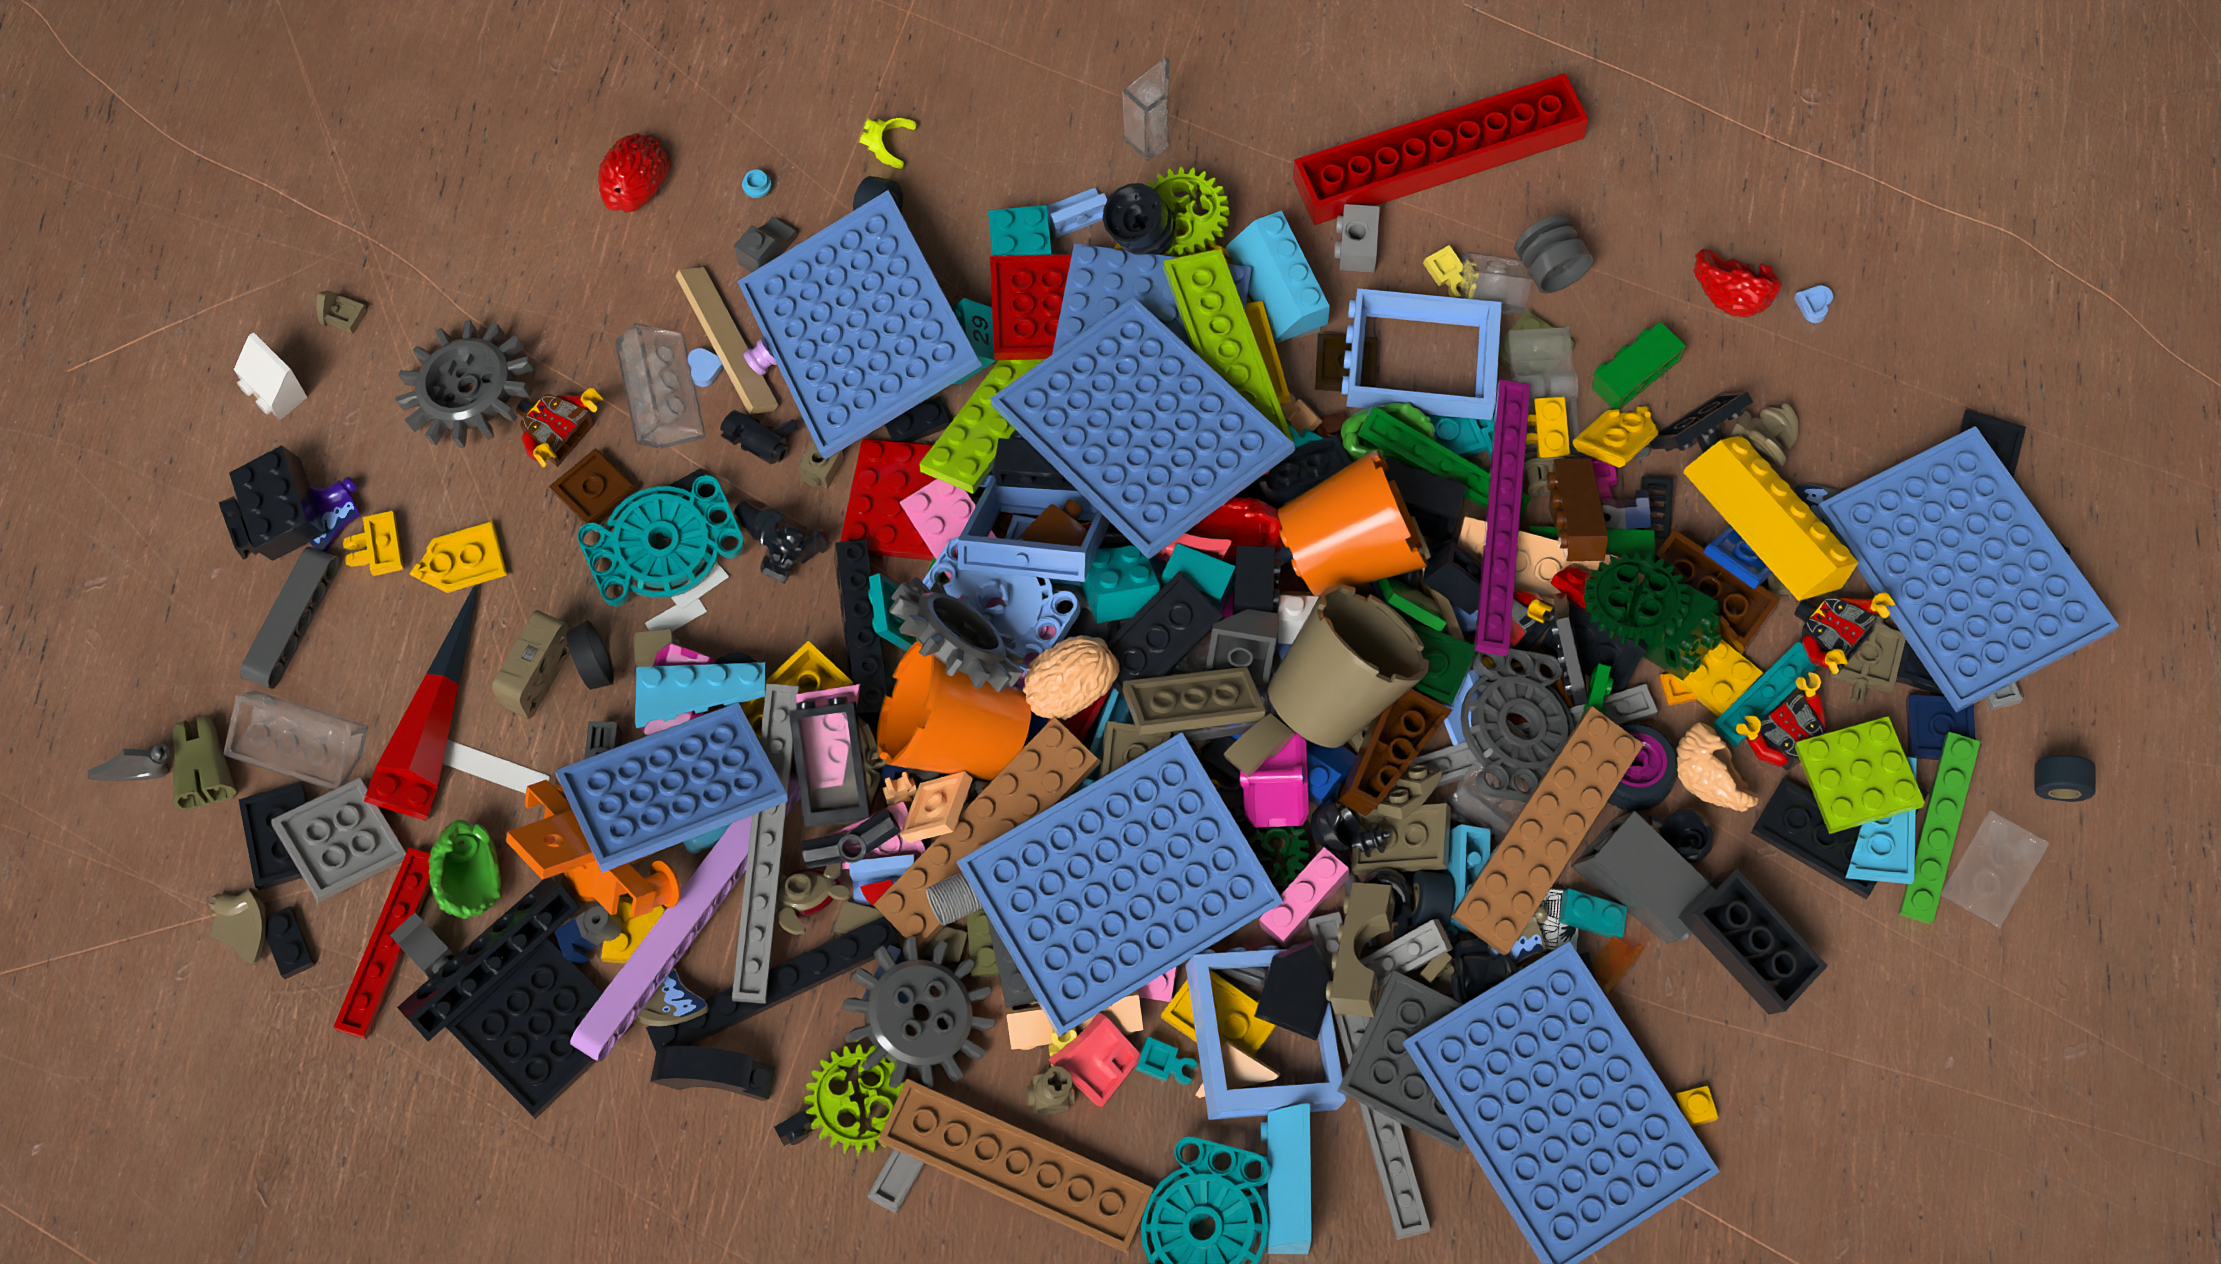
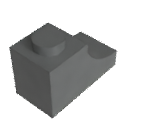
[734,217,797,272]
[390,913,455,979]

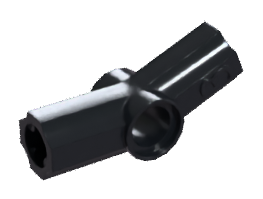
[802,808,902,869]

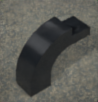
[650,1046,775,1101]

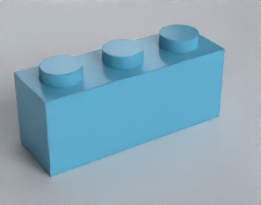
[1443,824,1491,933]

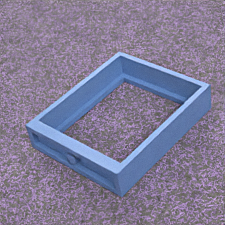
[958,477,1110,582]

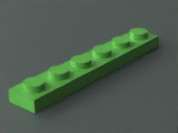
[1898,732,1981,925]

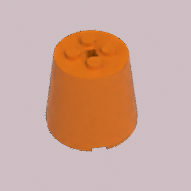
[1278,449,1428,596]
[877,641,1031,781]

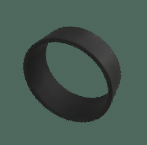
[566,620,614,690]

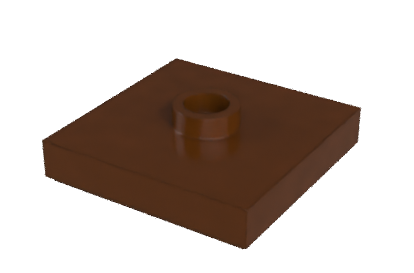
[549,448,636,524]

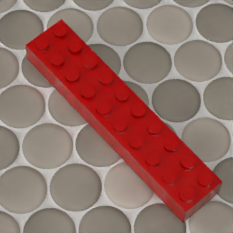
[1293,73,1588,225]

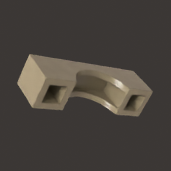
[1326,882,1396,1017]

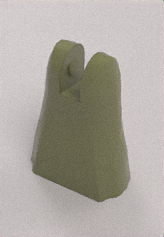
[173,715,236,810]

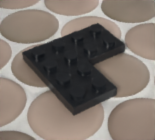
[1751,778,1929,900]

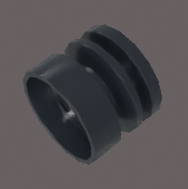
[1102,183,1178,255]

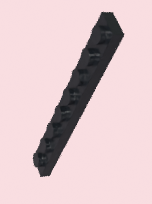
[646,916,901,1051]

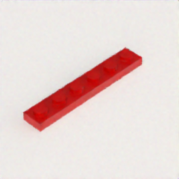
[333,847,431,1040]

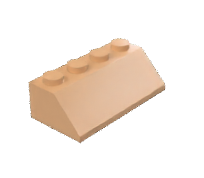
[1005,990,1143,1050]

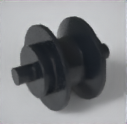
[1352,822,1390,858]

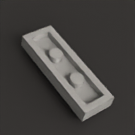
[1360,919,1453,990]

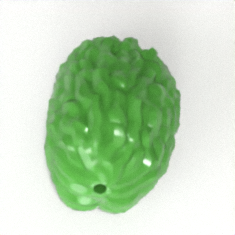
[1341,402,1436,466]
[428,819,502,919]

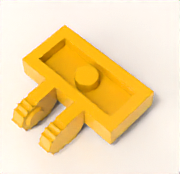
[1525,397,1570,458]
[343,511,404,576]

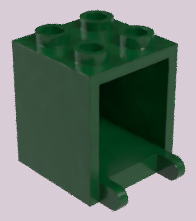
[1619,561,1722,680]

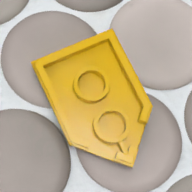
[1572,406,1658,468]
[410,521,507,593]

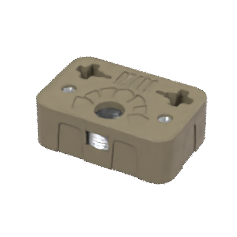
[492,610,570,719]

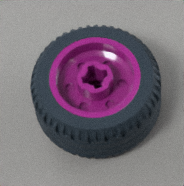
[1607,723,1678,811]

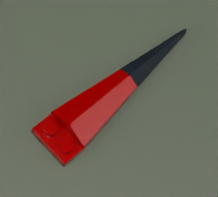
[364,585,478,821]

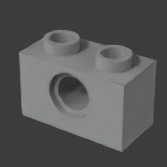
[1334,204,1380,273]

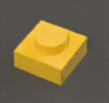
[1674,1086,1719,1127]

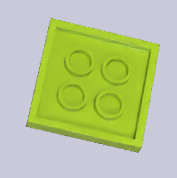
[1795,716,1925,834]

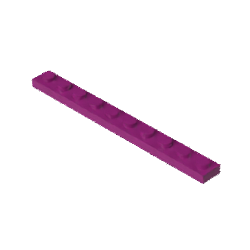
[1474,379,1530,656]

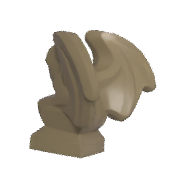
[1728,403,1798,468]

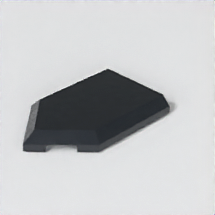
[1254,939,1333,1041]

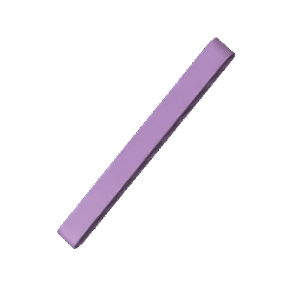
[570,772,801,1062]

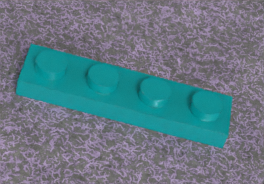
[1712,641,1820,748]

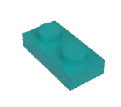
[1558,889,1627,940]

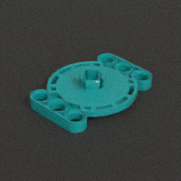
[577,475,745,607]
[1141,1136,1272,1264]

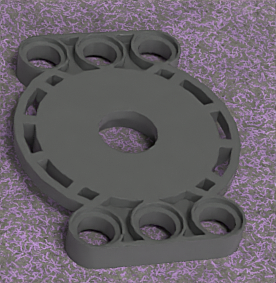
[1460,648,1574,802]

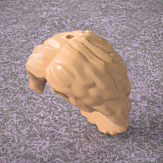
[1023,635,1120,720]
[1676,722,1759,812]

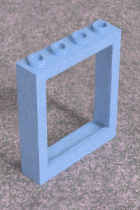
[1341,288,1501,420]
[1186,944,1346,1120]

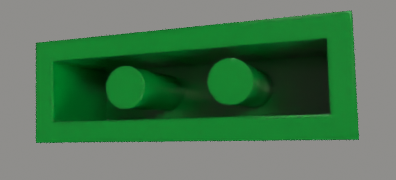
[1591,322,1686,410]

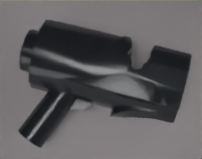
[720,410,798,465]

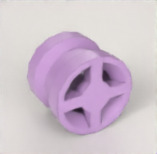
[744,337,777,376]

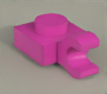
[1582,457,1618,498]

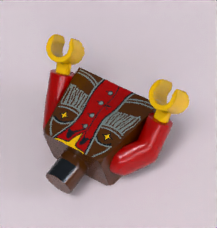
[516,388,604,467]

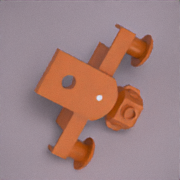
[506,780,681,918]

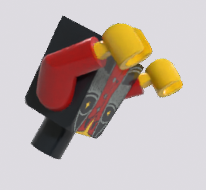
[1476,590,1552,668]
[1794,592,1895,674]
[1736,672,1827,770]

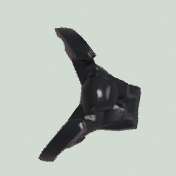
[754,507,829,584]
[1448,939,1526,1005]

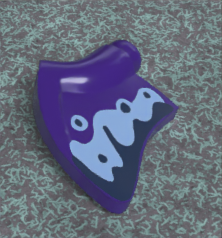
[310,477,361,552]

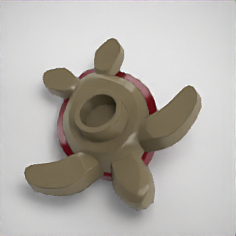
[776,854,851,935]

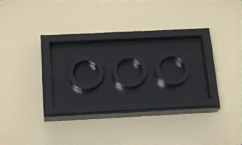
[1106,571,1225,698]

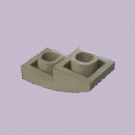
[1224,713,1295,778]
[1377,765,1442,820]

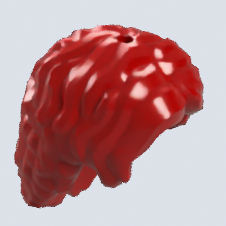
[598,133,671,213]
[1693,249,1783,318]
[1188,497,1283,565]

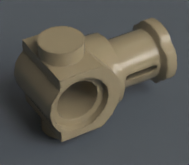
[1025,1066,1075,1115]

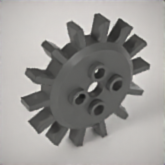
[396,320,534,448]
[889,577,1025,693]
[841,937,995,1089]

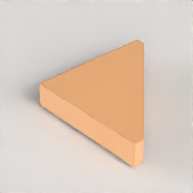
[1196,1041,1281,1098]

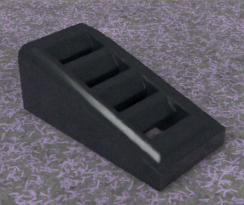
[1638,476,1673,540]

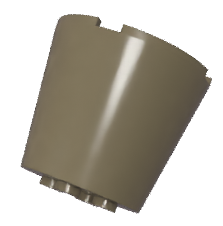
[1268,585,1429,748]

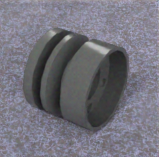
[1514,214,1594,293]

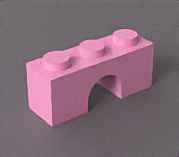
[1259,847,1350,949]

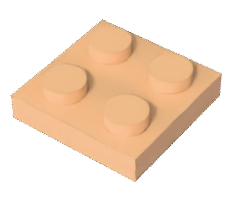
[900,771,973,843]

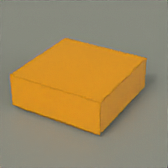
[1659,673,1698,706]

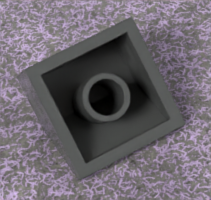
[1205,609,1279,686]

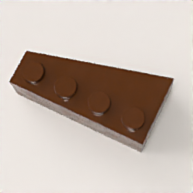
[1547,459,1608,561]
[1655,530,1780,656]
[1337,689,1453,816]

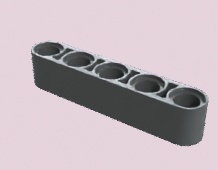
[240,547,339,689]

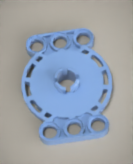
[922,537,1080,674]

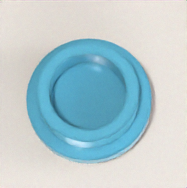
[742,169,771,198]

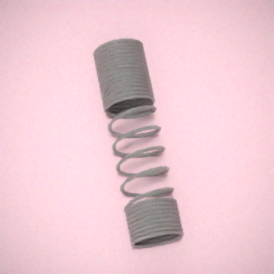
[926,872,983,926]

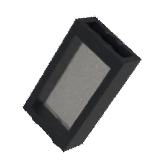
[789,696,872,827]

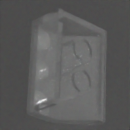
[1123,57,1170,162]

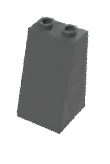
[1571,811,1710,944]

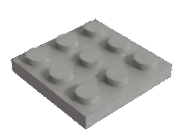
[271,778,406,903]

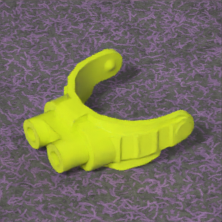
[859,118,917,169]

